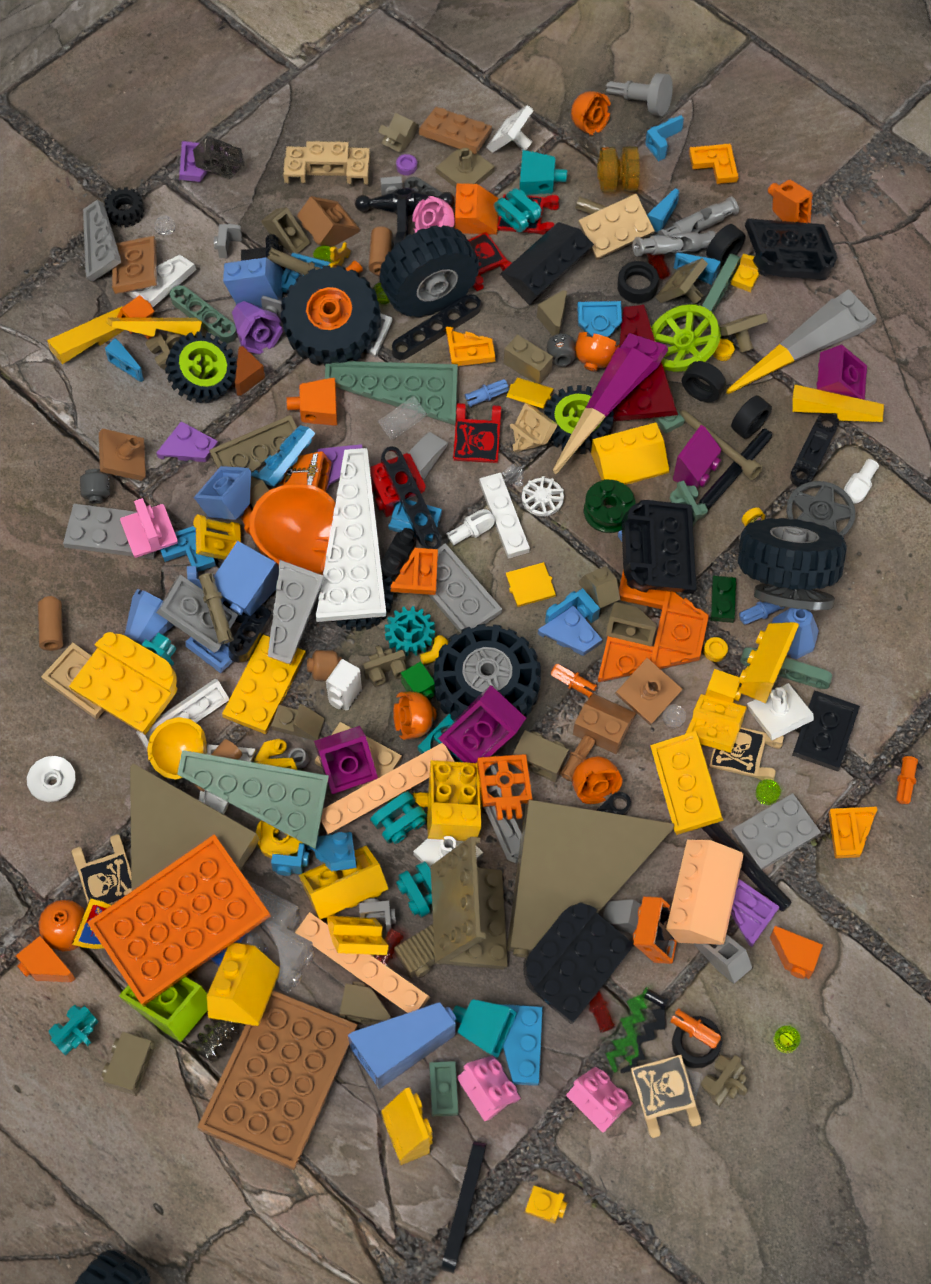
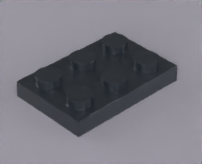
[792,690,860,772]

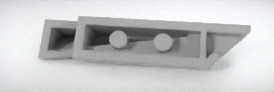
[480,764,523,863]

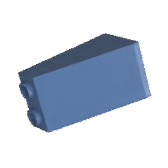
[348,1002,456,1089]

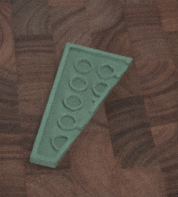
[325,361,458,425]
[177,750,329,850]

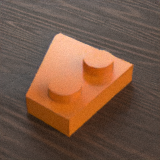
[391,548,438,595]

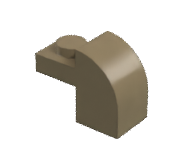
[378,113,419,152]

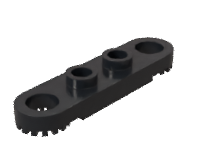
[790,413,839,487]

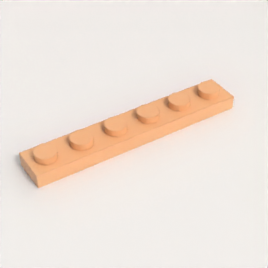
[321,743,455,835]
[295,912,430,1013]

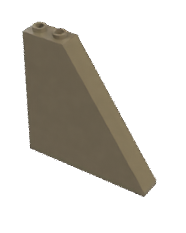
[130,763,260,891]
[507,800,674,957]

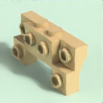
[283,141,370,184]

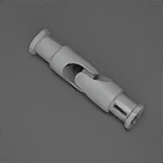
[658,196,739,240]
[632,231,715,257]

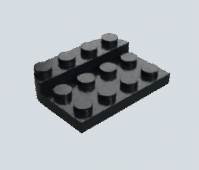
[745,218,837,280]
[622,500,696,593]
[523,903,634,1024]

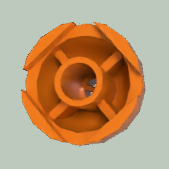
[571,91,611,135]
[575,332,620,371]
[393,691,436,740]
[572,756,623,805]
[38,899,85,952]

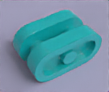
[494,188,541,233]
[370,791,427,844]
[396,861,432,918]

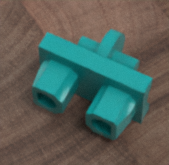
[142,633,177,667]
[48,1005,99,1056]

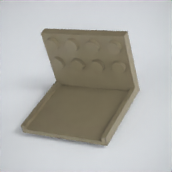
[431,837,508,969]

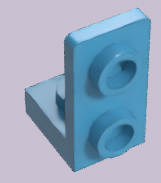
[645,115,684,161]
[545,588,600,624]

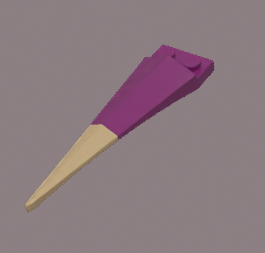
[553,333,668,474]

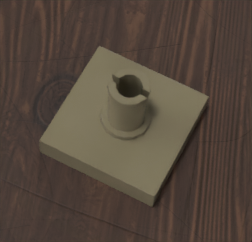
[436,148,495,188]
[656,258,708,304]
[720,313,768,352]

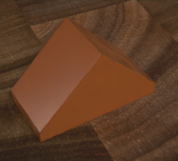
[235,346,265,396]

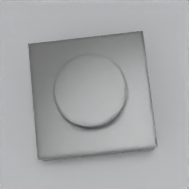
[380,176,402,196]

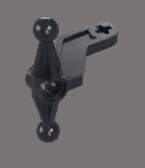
[355,188,455,246]

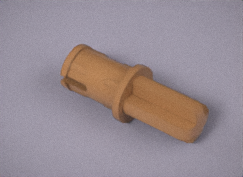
[560,735,595,782]

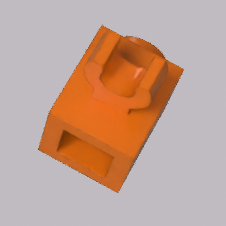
[117,295,155,339]

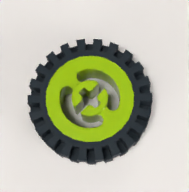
[165,332,237,403]
[544,385,614,454]

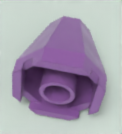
[232,301,283,354]

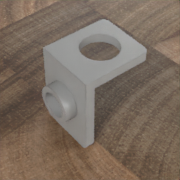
[261,296,284,321]

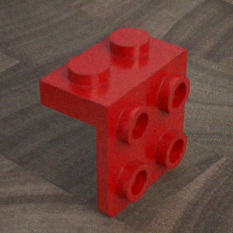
[370,453,426,518]

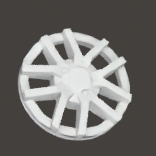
[522,476,564,516]

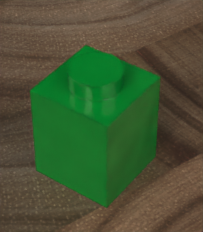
[401,661,435,700]

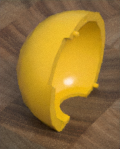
[147,717,207,779]

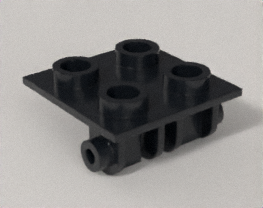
[241,234,284,266]

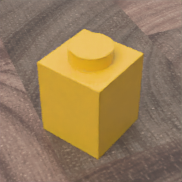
[705,669,741,703]

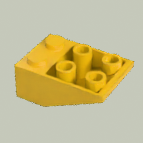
[427,760,481,841]
[381,1087,433,1165]

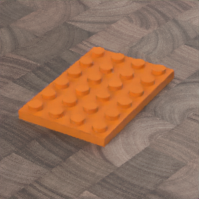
[87,834,271,1006]

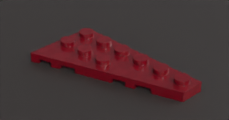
[613,305,678,422]

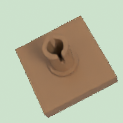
[99,428,146,481]
[615,658,683,725]

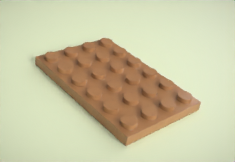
[197,991,358,1170]

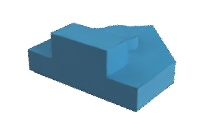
[577,301,622,337]

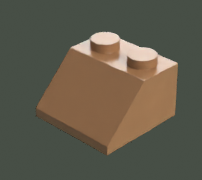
[297,196,360,246]
[573,694,636,754]

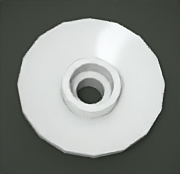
[27,756,76,802]

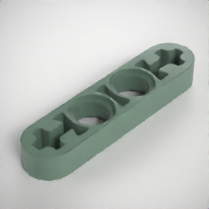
[698,253,741,320]
[170,285,237,343]
[740,647,832,689]

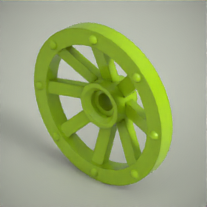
[652,304,721,372]

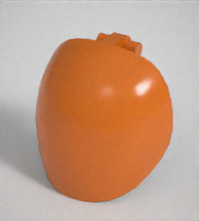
[249,484,336,575]

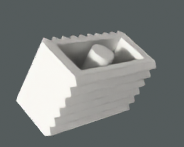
[326,659,362,710]

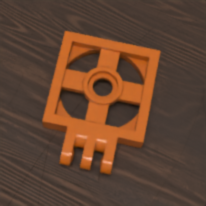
[477,754,532,820]

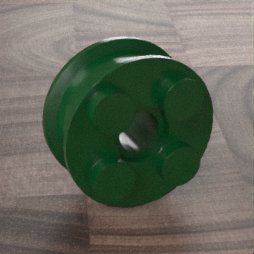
[583,479,635,533]

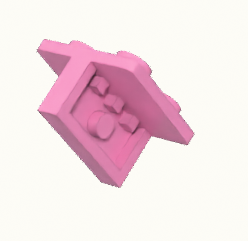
[120,498,178,558]
[457,1056,521,1121]
[566,1067,633,1133]

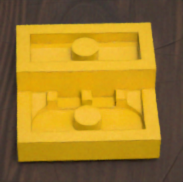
[685,694,746,753]
[327,916,388,955]

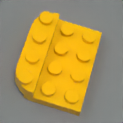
[69,632,178,735]

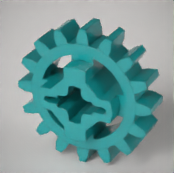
[384,606,435,656]

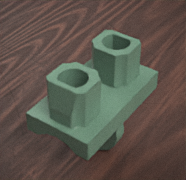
[669,481,708,526]

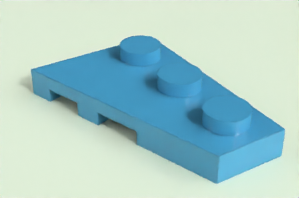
[251,425,315,487]
[498,1004,542,1086]

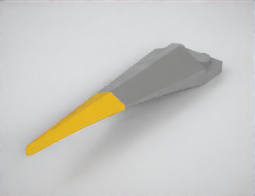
[727,289,877,394]

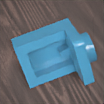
[271,843,309,876]

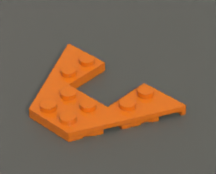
[597,570,709,682]

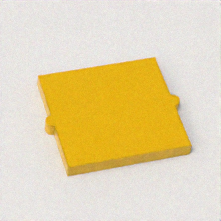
[507,377,554,408]
[506,562,556,607]

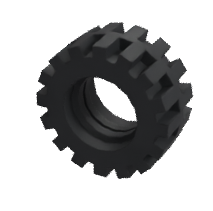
[104,187,144,228]

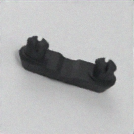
[381,528,415,577]

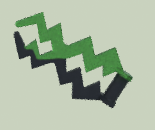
[605,986,669,1074]

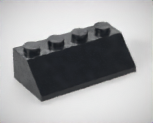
[500,222,594,306]

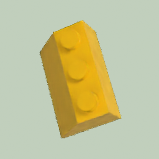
[591,423,669,485]
[738,622,799,703]
[299,846,388,919]
[207,942,280,1026]

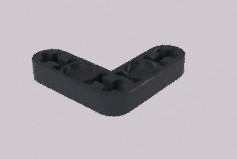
[223,601,270,663]

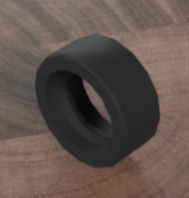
[706,224,746,266]
[617,261,659,304]
[681,361,726,402]
[731,395,772,439]
[672,1016,722,1068]

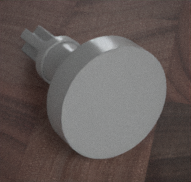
[606,73,673,116]

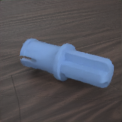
[464,379,509,407]
[739,595,785,625]

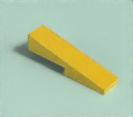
[47,306,124,364]
[107,318,202,337]
[793,385,884,422]

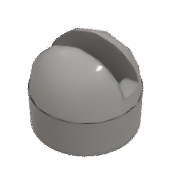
[288,748,309,769]

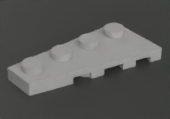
[83,200,122,282]
[268,560,325,665]

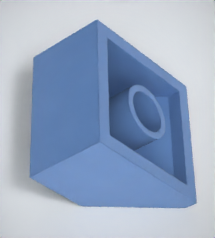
[194,466,251,520]

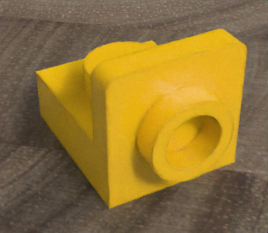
[731,254,759,292]
[525,1186,567,1224]

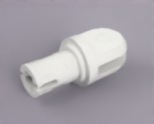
[844,459,879,504]
[446,509,495,546]

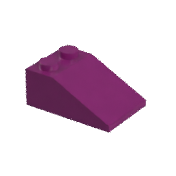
[438,685,526,763]

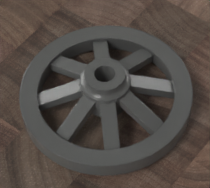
[754,584,835,611]

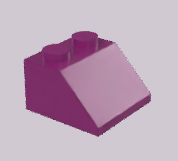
[817,344,867,400]
[673,425,722,490]
[314,726,378,794]

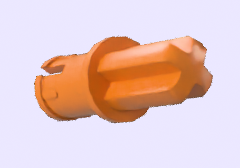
[551,664,597,698]
[896,756,918,804]
[670,1008,721,1048]

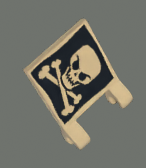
[709,727,784,783]
[72,834,132,905]
[631,1055,701,1138]

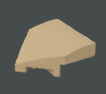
[510,403,558,452]

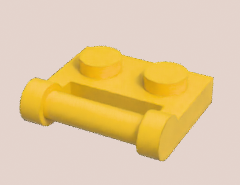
[193,514,241,560]

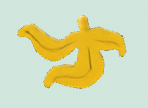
[329,242,351,268]

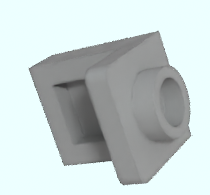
[214,224,242,258]
[359,899,396,932]

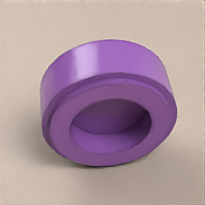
[396,154,417,175]

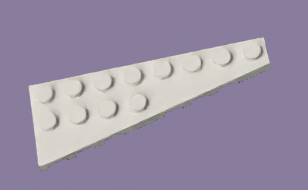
[316,448,386,622]

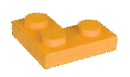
[689,144,738,184]

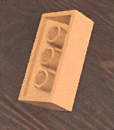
[666,840,743,945]

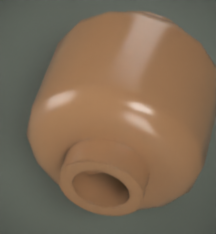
[307,650,342,681]

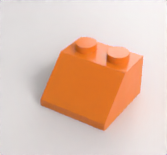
[455,183,498,235]

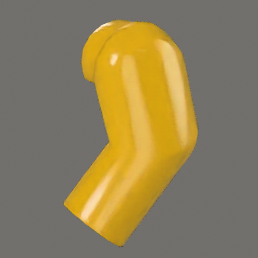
[420,635,448,665]
[254,739,287,763]

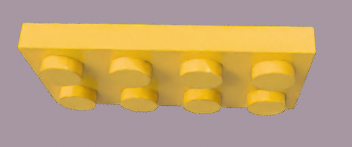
[222,634,306,734]
[650,731,724,835]

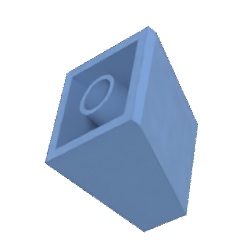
[223,257,283,308]
[214,541,279,616]

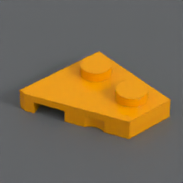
[446,327,495,366]
[828,807,877,858]

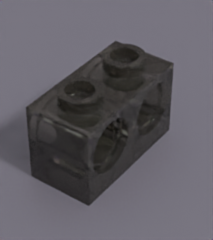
[193,135,244,180]

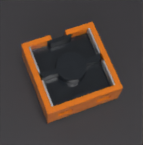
[633,897,677,964]

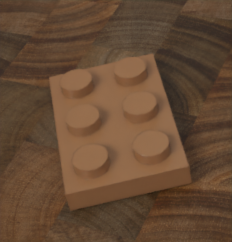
[419,107,492,155]
[112,236,157,294]

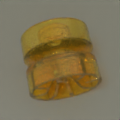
[597,146,640,193]

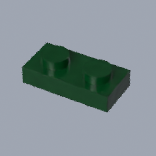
[710,576,736,623]

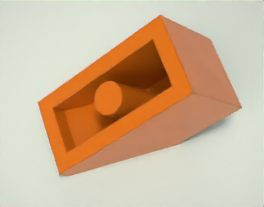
[770,926,823,979]
[15,936,75,982]

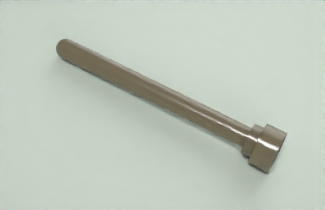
[679,410,762,480]

